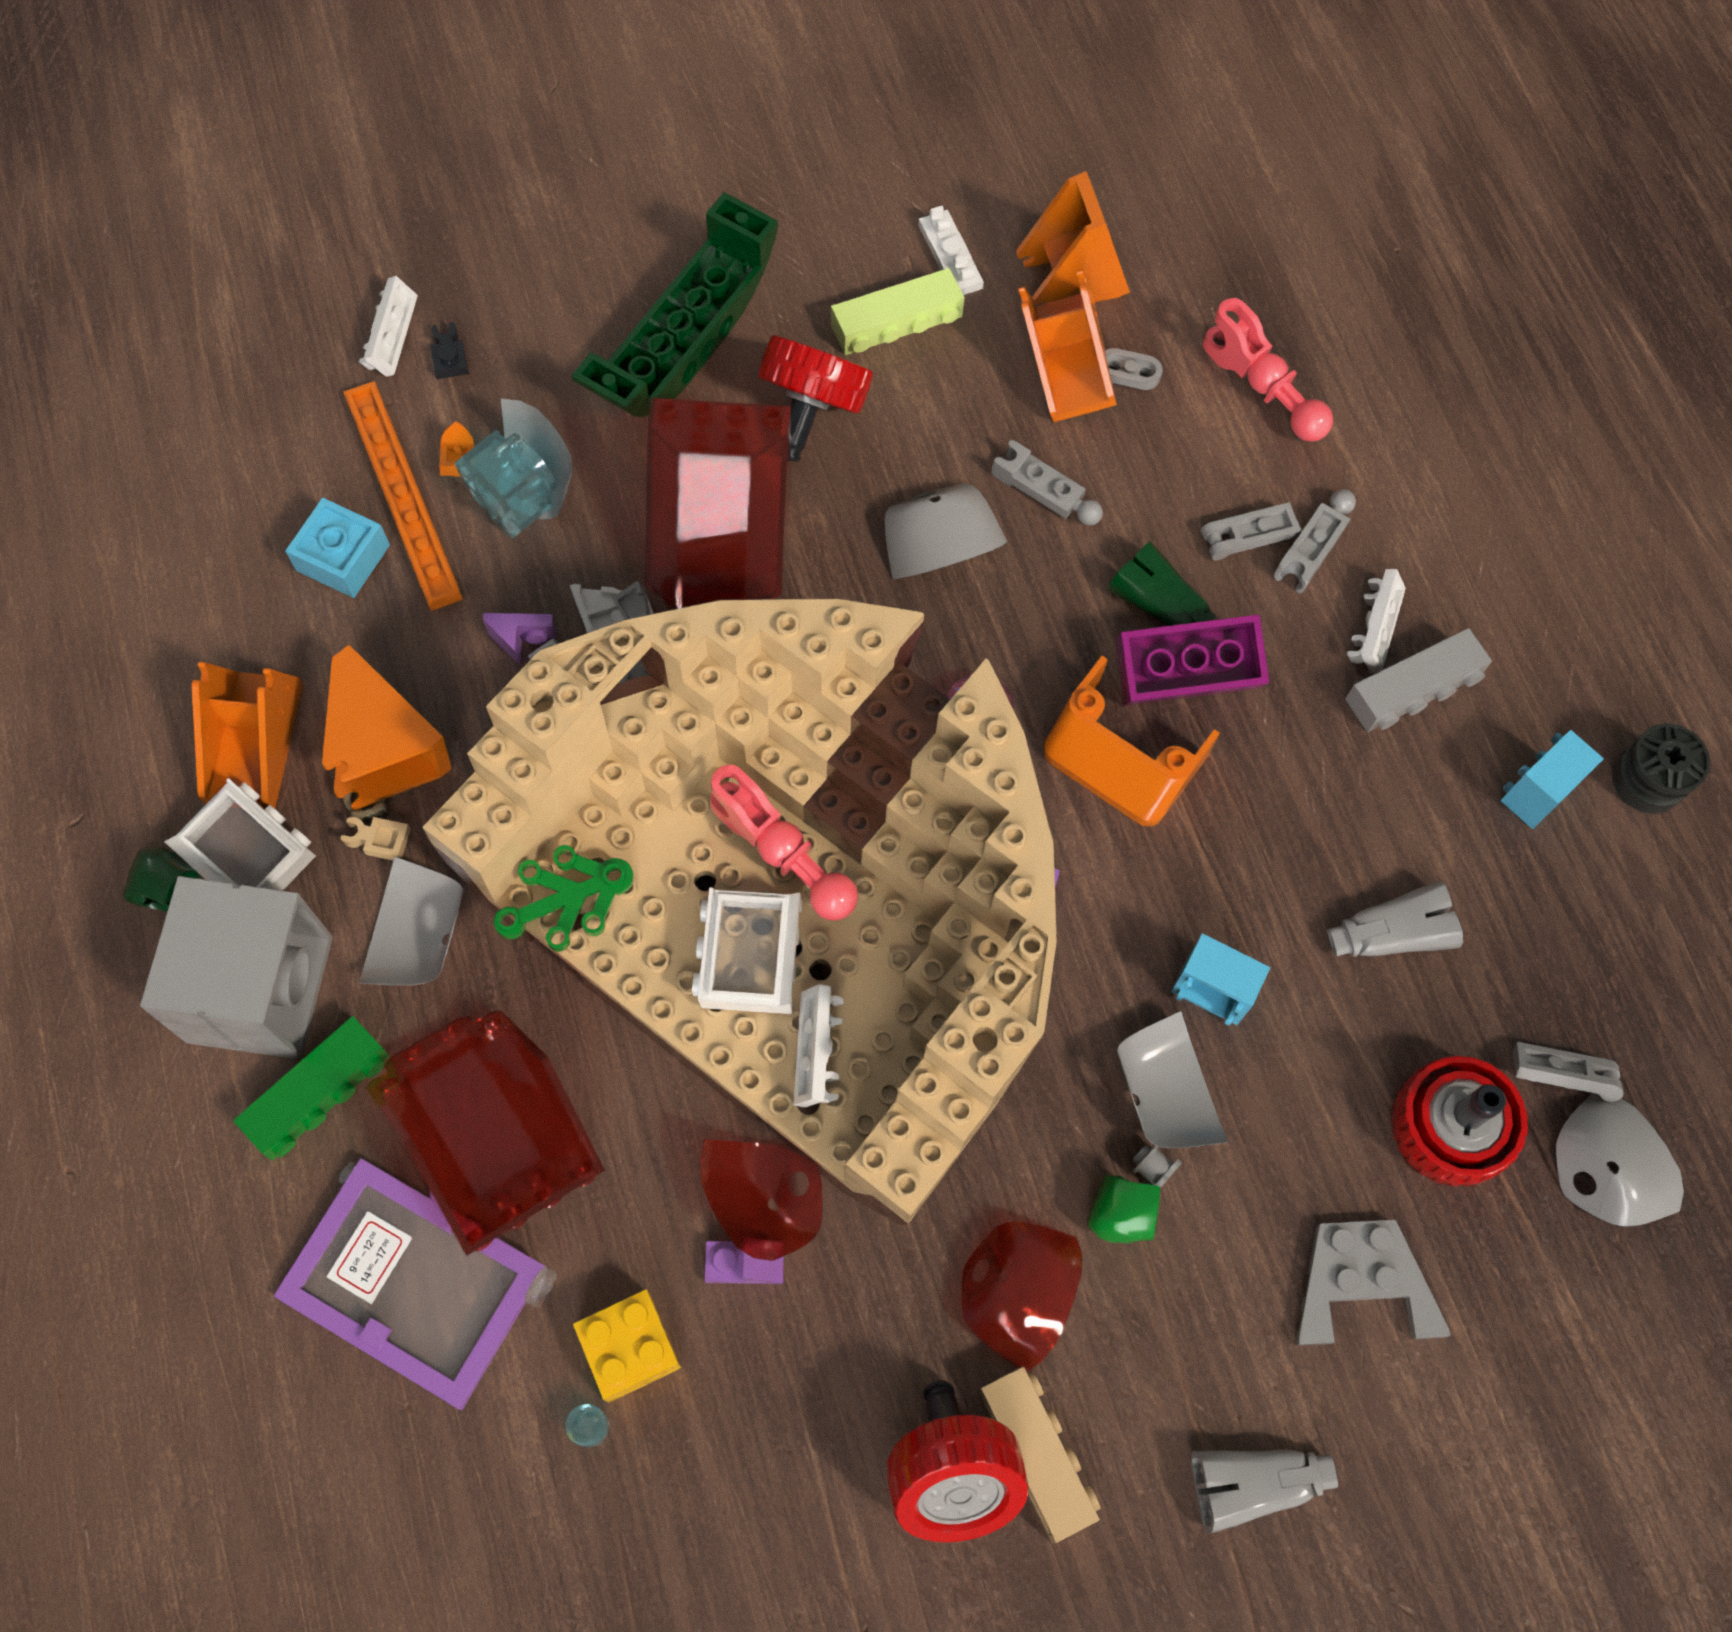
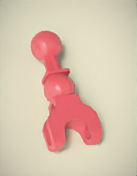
[1202,298,1333,442]
[710,765,858,921]

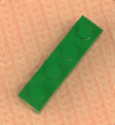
[233,1016,390,1161]

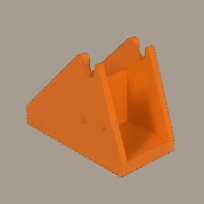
[1016,171,1130,305]
[1018,269,1117,422]
[322,645,452,810]
[192,662,304,809]

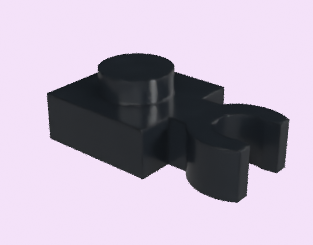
[430,322,469,379]

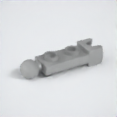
[992,440,1103,526]
[1274,489,1356,593]

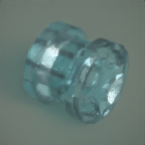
[565,1404,609,1448]

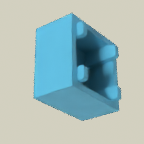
[285,498,390,598]
[1501,730,1604,829]
[1171,933,1271,1026]

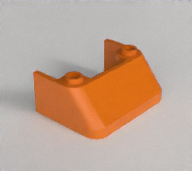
[1043,656,1220,826]

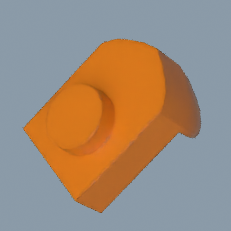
[439,421,475,477]

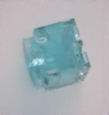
[454,430,558,539]

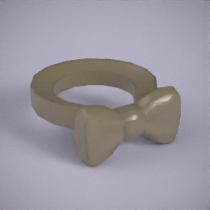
[343,792,389,822]

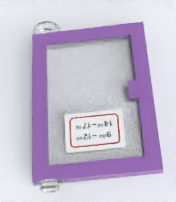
[274,1158,557,1410]

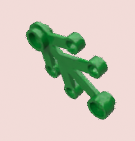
[493,845,634,952]

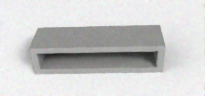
[1345,628,1492,733]

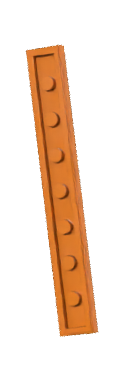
[343,381,463,611]

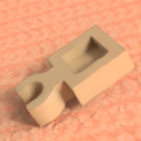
[340,817,411,860]

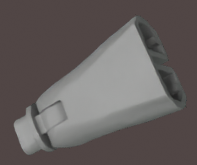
[1327,881,1463,957]
[1190,1450,1338,1534]

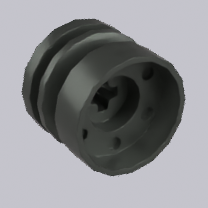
[1612,723,1710,814]

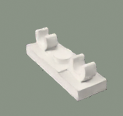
[918,206,984,295]
[359,276,418,377]
[1347,569,1406,673]
[793,984,844,1107]

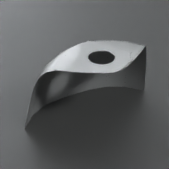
[500,398,572,519]
[885,483,1007,580]
[359,857,463,985]
[1117,1011,1228,1148]
[1556,1093,1684,1226]

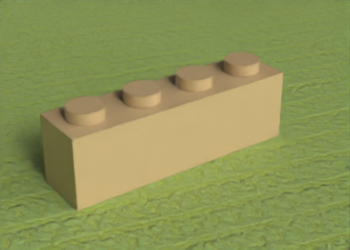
[978,1367,1101,1543]

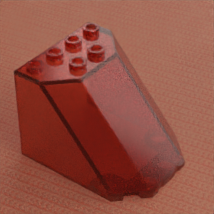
[645,398,791,610]
[366,1010,605,1256]

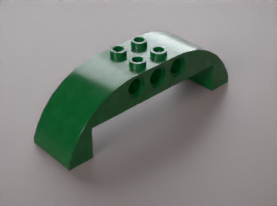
[571,192,778,417]

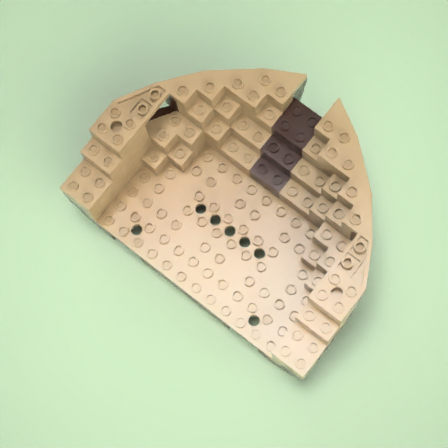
[423,599,1057,1225]

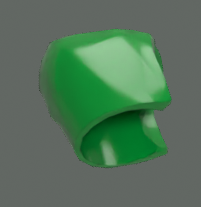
[1087,1174,1160,1244]

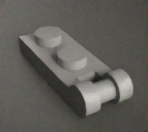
[1200,502,1301,561]
[1513,1042,1624,1102]

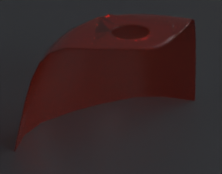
[700,1139,823,1261]
[962,1221,1082,1373]

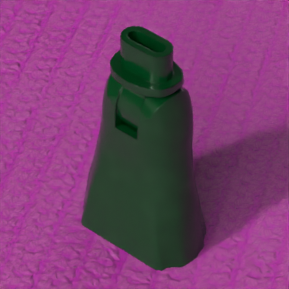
[1107,541,1216,626]

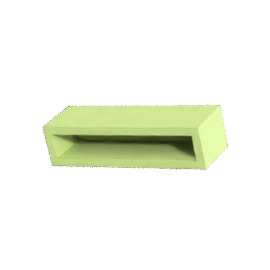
[831,268,965,355]

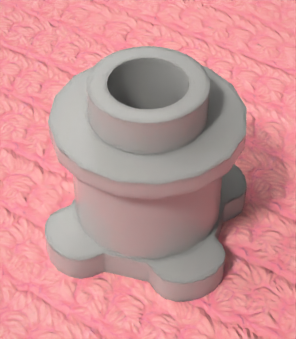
[1132,1144,1182,1188]

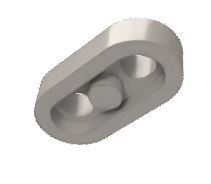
[1105,348,1163,390]

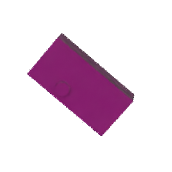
[1115,614,1269,706]

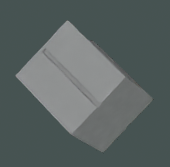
[140,876,333,1060]

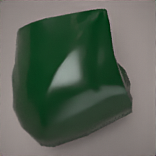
[122,847,201,912]

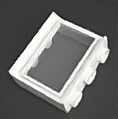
[164,778,316,891]
[692,888,802,1014]

